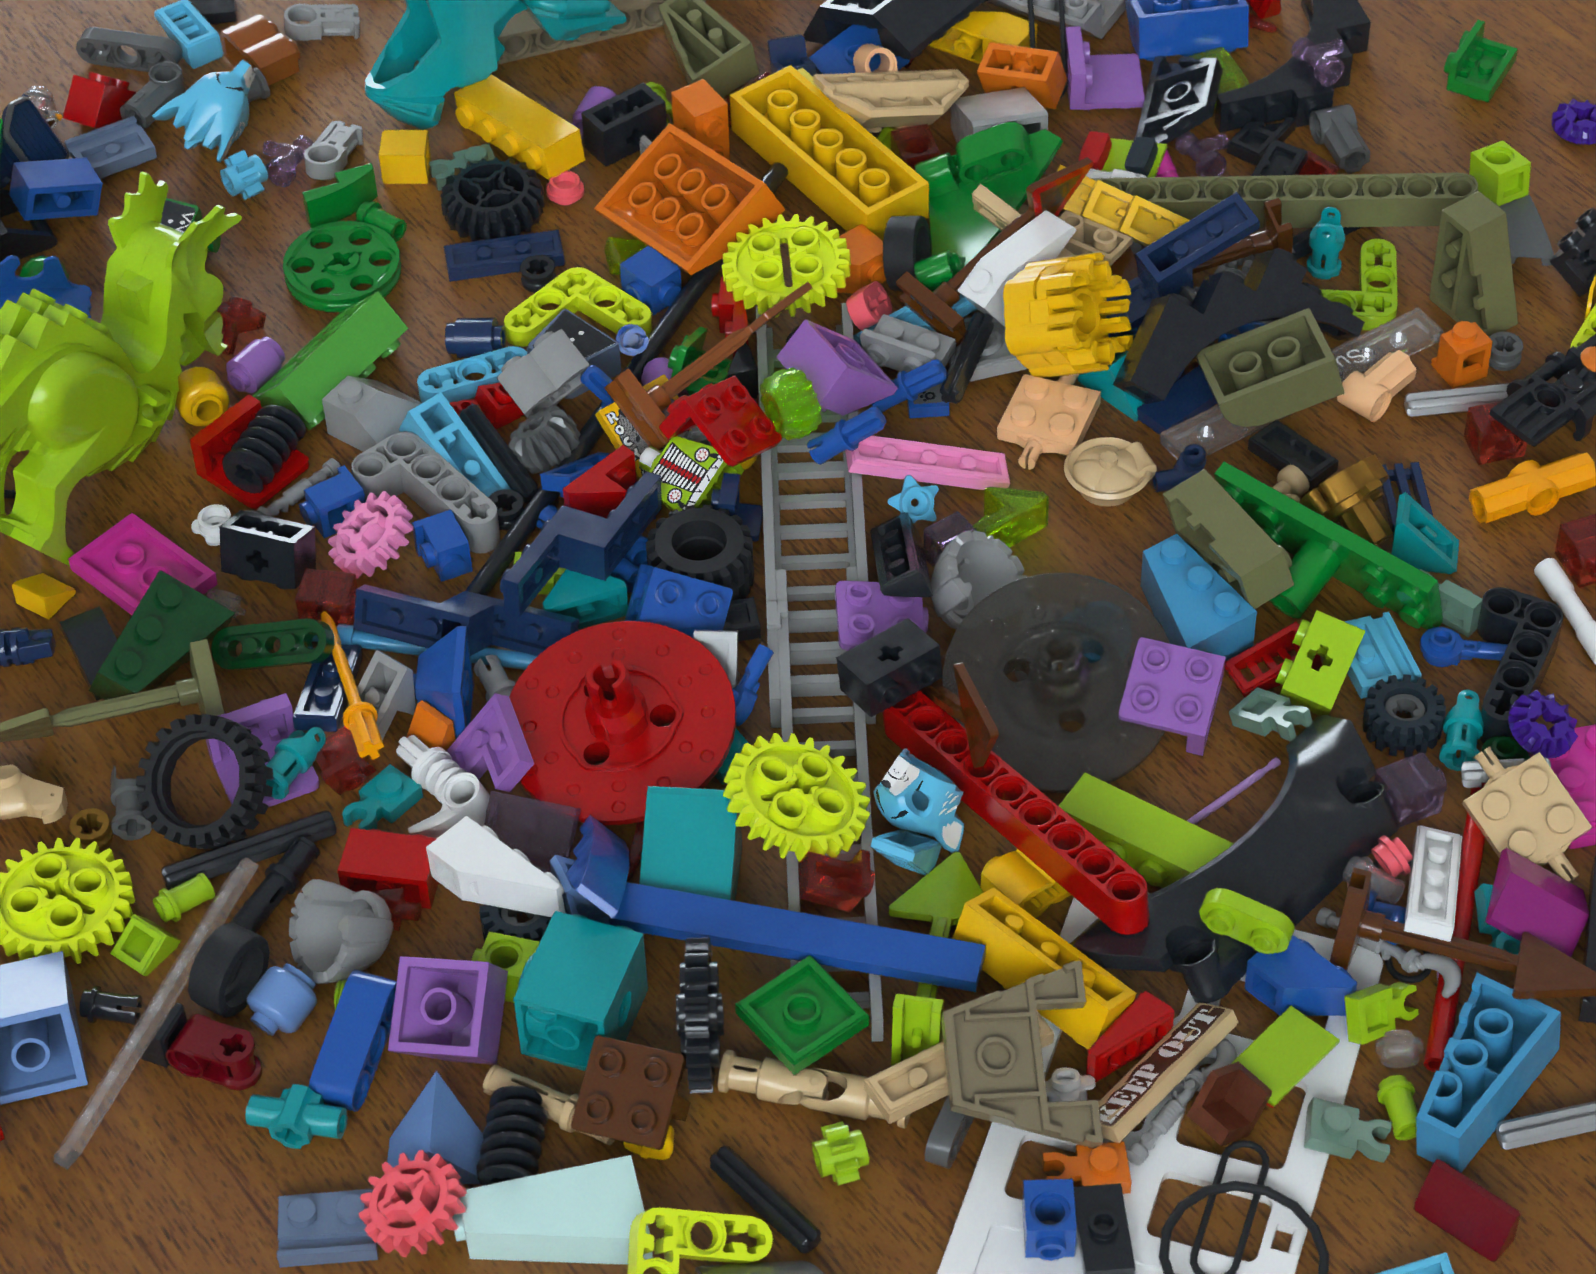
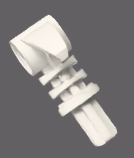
[396,735,496,838]

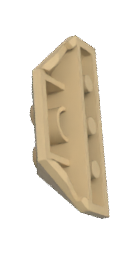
[813,69,969,133]

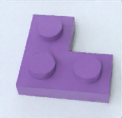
[447,693,534,792]

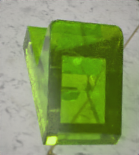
[972,487,1049,548]

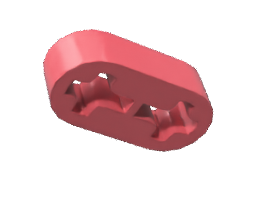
[846,281,892,331]

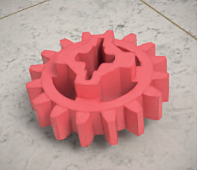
[359,1150,467,1257]

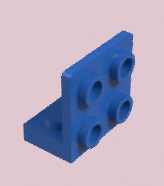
[625,563,733,638]

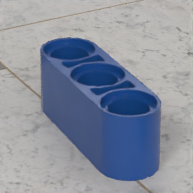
[309,969,397,1112]

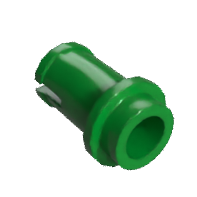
[356,201,407,242]

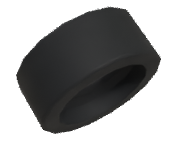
[883,216,932,291]
[188,923,270,1018]

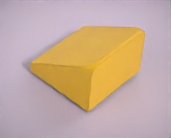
[12,573,76,620]

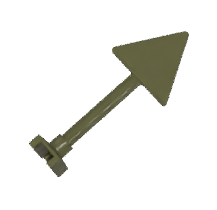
[0,639,224,742]

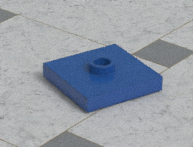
[808,24,910,74]

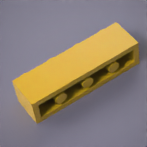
[454,74,585,180]
[952,887,1137,1050]

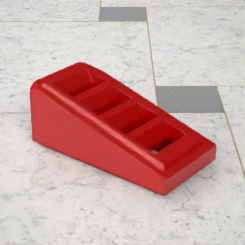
[1224,621,1322,698]
[1086,990,1175,1083]

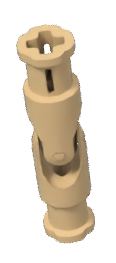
[718,1049,910,1128]

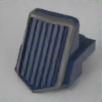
[0,94,69,190]

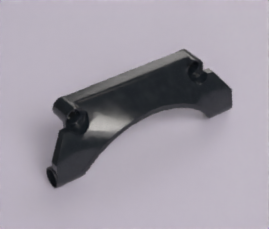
[1070,714,1400,1004]

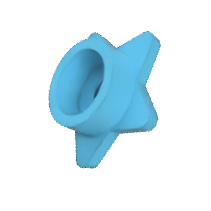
[887,475,939,523]

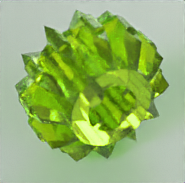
[760,367,822,441]

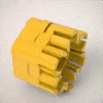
[1003,252,1133,378]

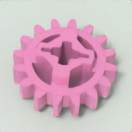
[328,491,414,578]

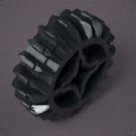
[441,156,545,242]

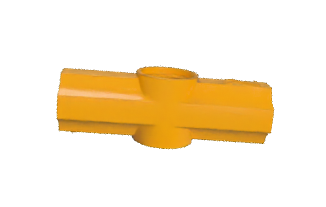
[1469,452,1596,523]

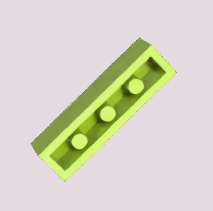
[1059,772,1234,888]

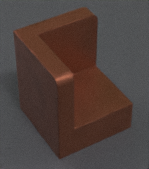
[1187,1061,1272,1146]

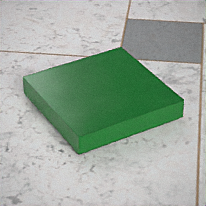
[735,955,869,1075]

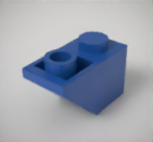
[1244,935,1358,1016]

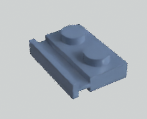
[64,116,157,179]
[277,1189,378,1267]

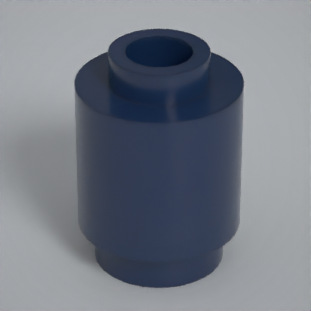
[445,318,506,358]

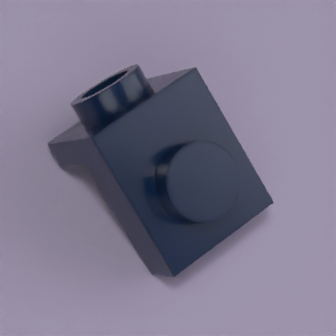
[767,34,816,77]
[711,473,763,541]

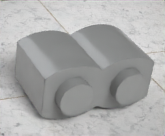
[497,329,590,419]

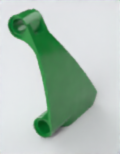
[914,122,1064,292]

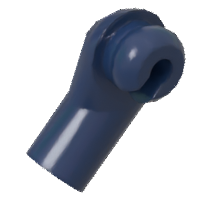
[1152,444,1207,492]

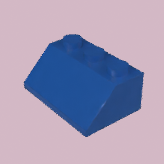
[1125,0,1249,61]

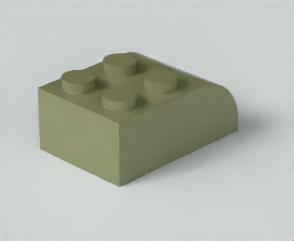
[1196,308,1345,427]

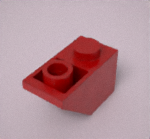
[63,72,137,129]

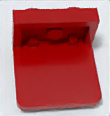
[659,375,782,466]
[190,394,310,509]

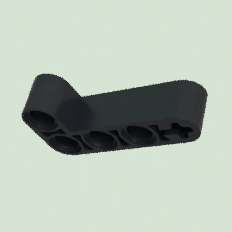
[1477,587,1563,743]

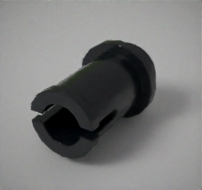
[79,986,142,1025]

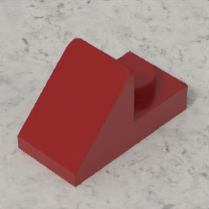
[563,445,637,518]

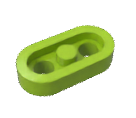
[1199,888,1294,954]

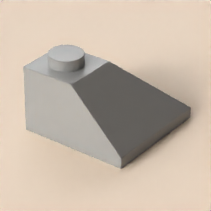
[322,375,422,452]

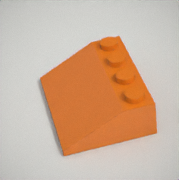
[594,123,785,275]

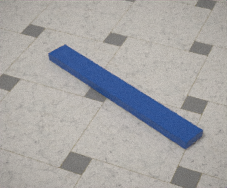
[609,882,986,992]

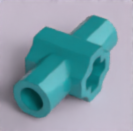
[246,1084,347,1149]

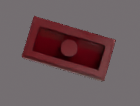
[1414,1158,1521,1262]

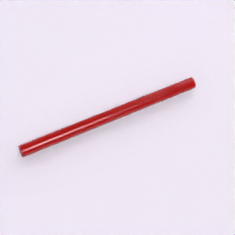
[1424,783,1486,1072]

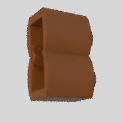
[220,14,301,86]

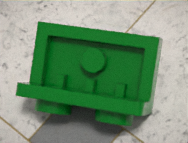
[1444,19,1518,103]
[668,326,732,395]

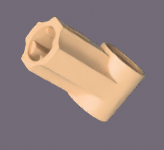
[1337,350,1417,422]

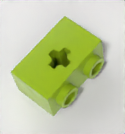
[1275,610,1365,715]

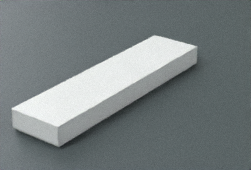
[1404,825,1462,942]

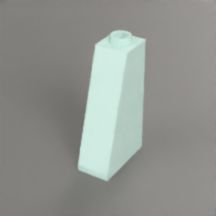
[452,1155,653,1265]

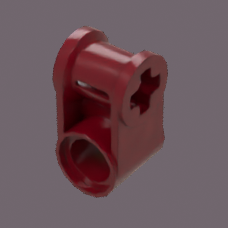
[166,1014,262,1091]

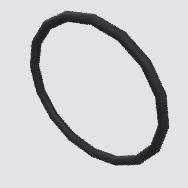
[1159,1181,1330,1274]

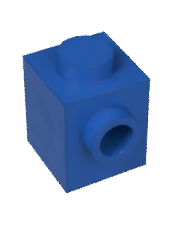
[620,246,682,316]

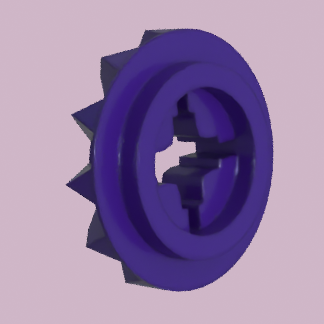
[1552,99,1596,145]
[1508,690,1578,758]

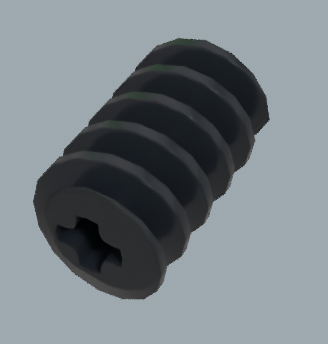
[222,405,306,493]
[476,1086,549,1186]

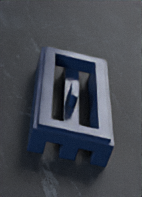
[1381,462,1434,534]

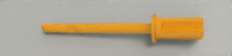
[321,611,384,760]

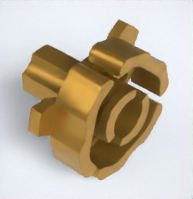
[1299,454,1393,546]

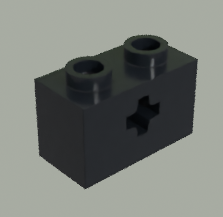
[581,82,667,167]
[219,510,316,589]
[836,618,943,717]

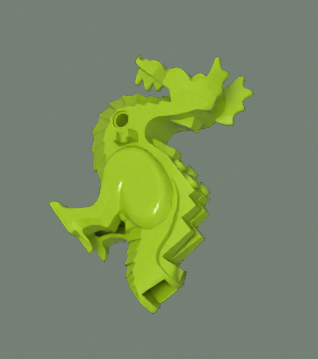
[0,171,242,566]

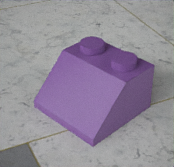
[776,319,898,416]
[388,956,508,1065]

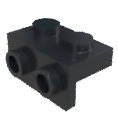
[1550,207,1596,297]

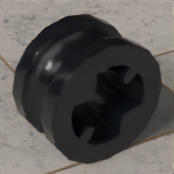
[520,255,556,293]
[488,489,524,530]

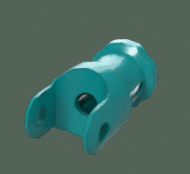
[1306,207,1345,280]
[1439,690,1483,771]
[265,727,326,800]

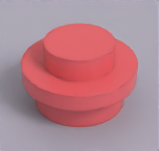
[546,171,584,205]
[1371,835,1413,879]

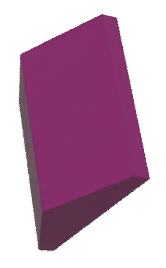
[1485,848,1589,957]

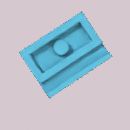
[1345,611,1422,699]

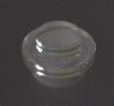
[1375,1029,1424,1068]

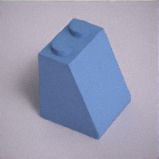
[0,951,88,1105]

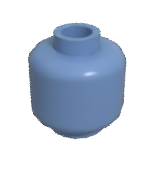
[247,963,317,1036]

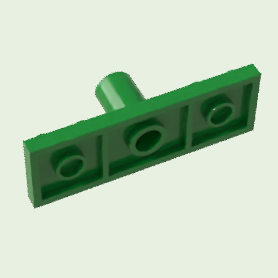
[1214,461,1443,630]

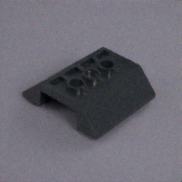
[803,0,989,59]

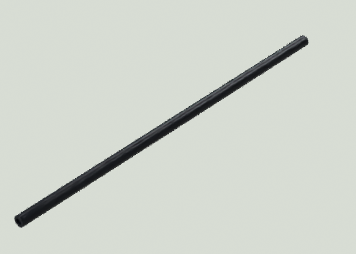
[465,162,788,596]

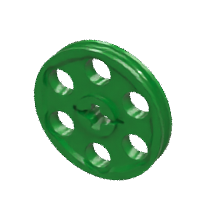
[283,221,401,312]

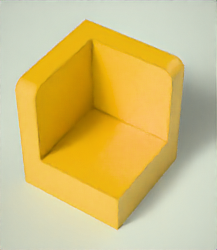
[379,130,431,184]

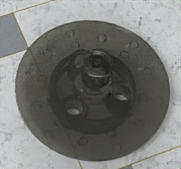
[942,573,1170,793]

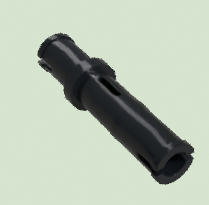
[229,836,320,933]

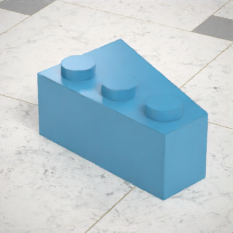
[1140,534,1257,661]

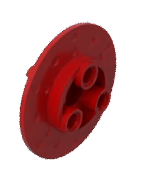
[509,621,737,825]

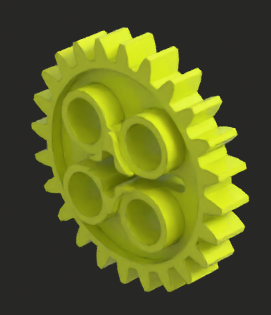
[722,214,851,317]
[723,733,870,863]
[0,838,135,964]

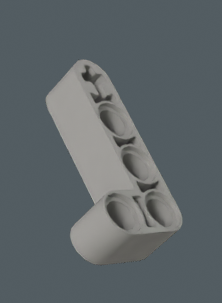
[351,431,501,554]

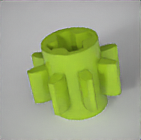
[812,1121,869,1186]

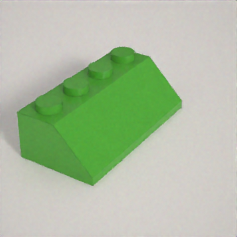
[252,291,408,430]

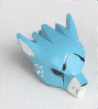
[152,60,255,162]
[873,748,964,853]

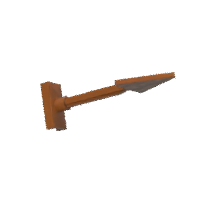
[604,282,813,450]

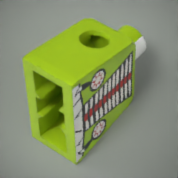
[639,436,744,511]

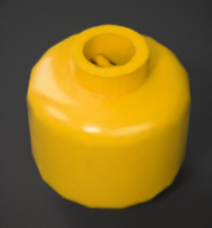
[175,367,230,426]

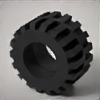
[646,505,754,600]

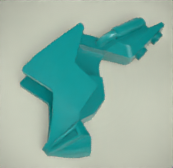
[364,0,627,130]

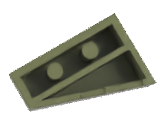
[658,0,759,98]
[1163,469,1294,609]

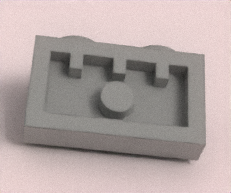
[860,314,956,373]

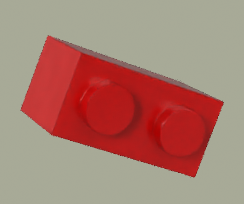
[337,828,439,909]

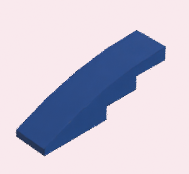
[566,815,629,918]

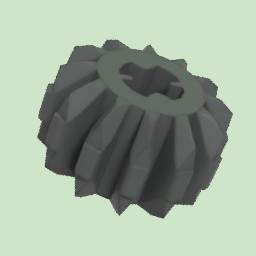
[508,406,581,474]

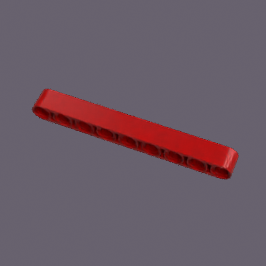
[882,690,1150,935]

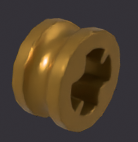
[69,808,113,851]

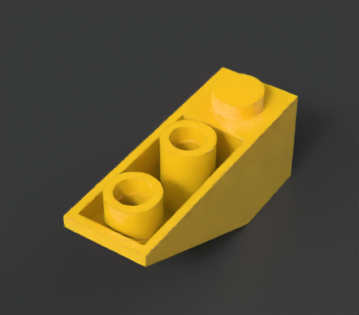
[928,11,1037,64]

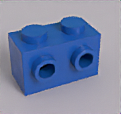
[9,158,103,221]

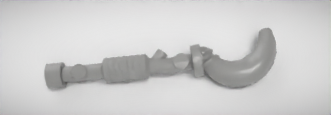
[234,458,341,517]
[1316,907,1462,998]
[1126,1038,1237,1166]

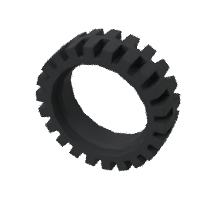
[136,714,273,849]

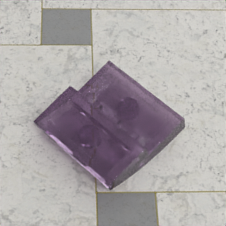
[484,791,581,873]

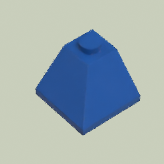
[413,626,474,739]

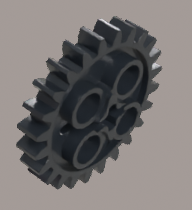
[676,937,724,1094]

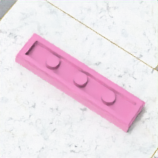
[845,436,1010,493]

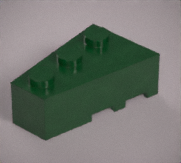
[89,570,235,700]

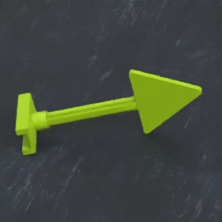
[889,852,983,1066]

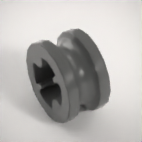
[1489,332,1523,371]

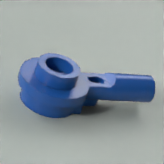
[1420,627,1508,667]
[732,644,774,727]

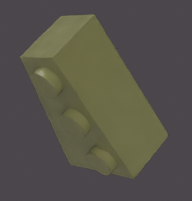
[1429,191,1518,337]

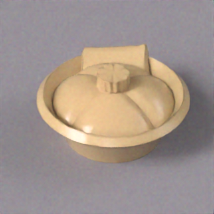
[1064,437,1157,507]

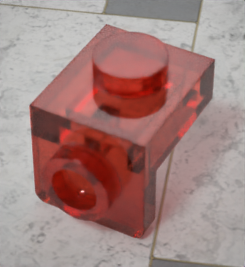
[217,297,266,355]
[316,726,376,795]
[800,849,875,912]

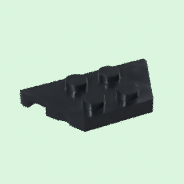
[1135,56,1223,144]

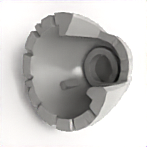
[931,531,1028,631]
[289,879,393,984]

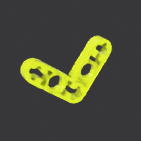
[504,267,652,347]
[628,1207,773,1274]

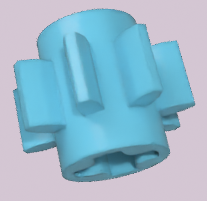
[220,150,268,200]

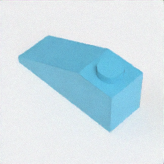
[399,392,512,497]

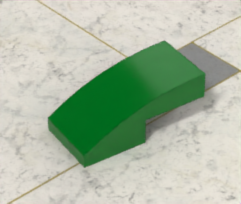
[302,163,378,229]

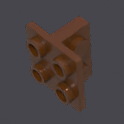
[571,1036,690,1150]

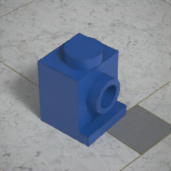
[299,465,366,538]
[412,509,473,582]

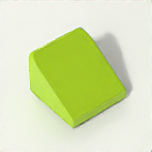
[110,914,182,977]

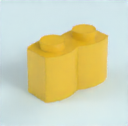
[981,849,1071,918]

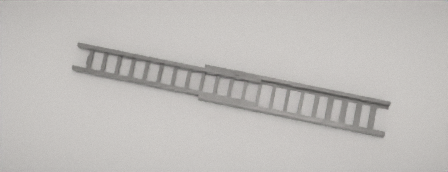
[756,303,884,1042]

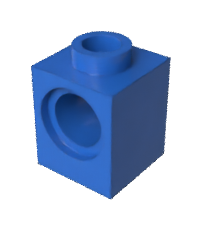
[1022,1179,1077,1261]

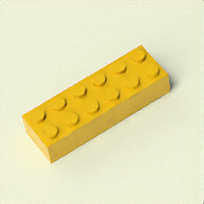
[730,65,929,241]

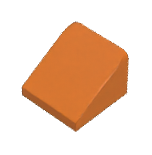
[406,700,456,752]

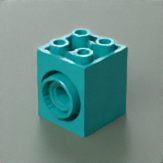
[513,911,648,1071]

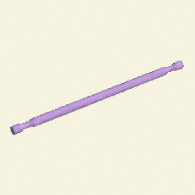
[1187,757,1281,825]

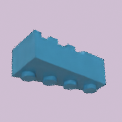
[1416,972,1561,1173]

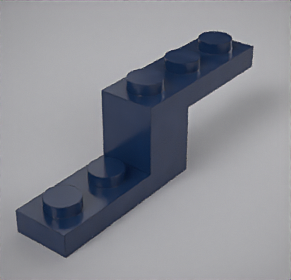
[1106,192,1260,337]
[500,471,662,617]
[354,585,579,656]

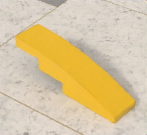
[1056,165,1190,247]

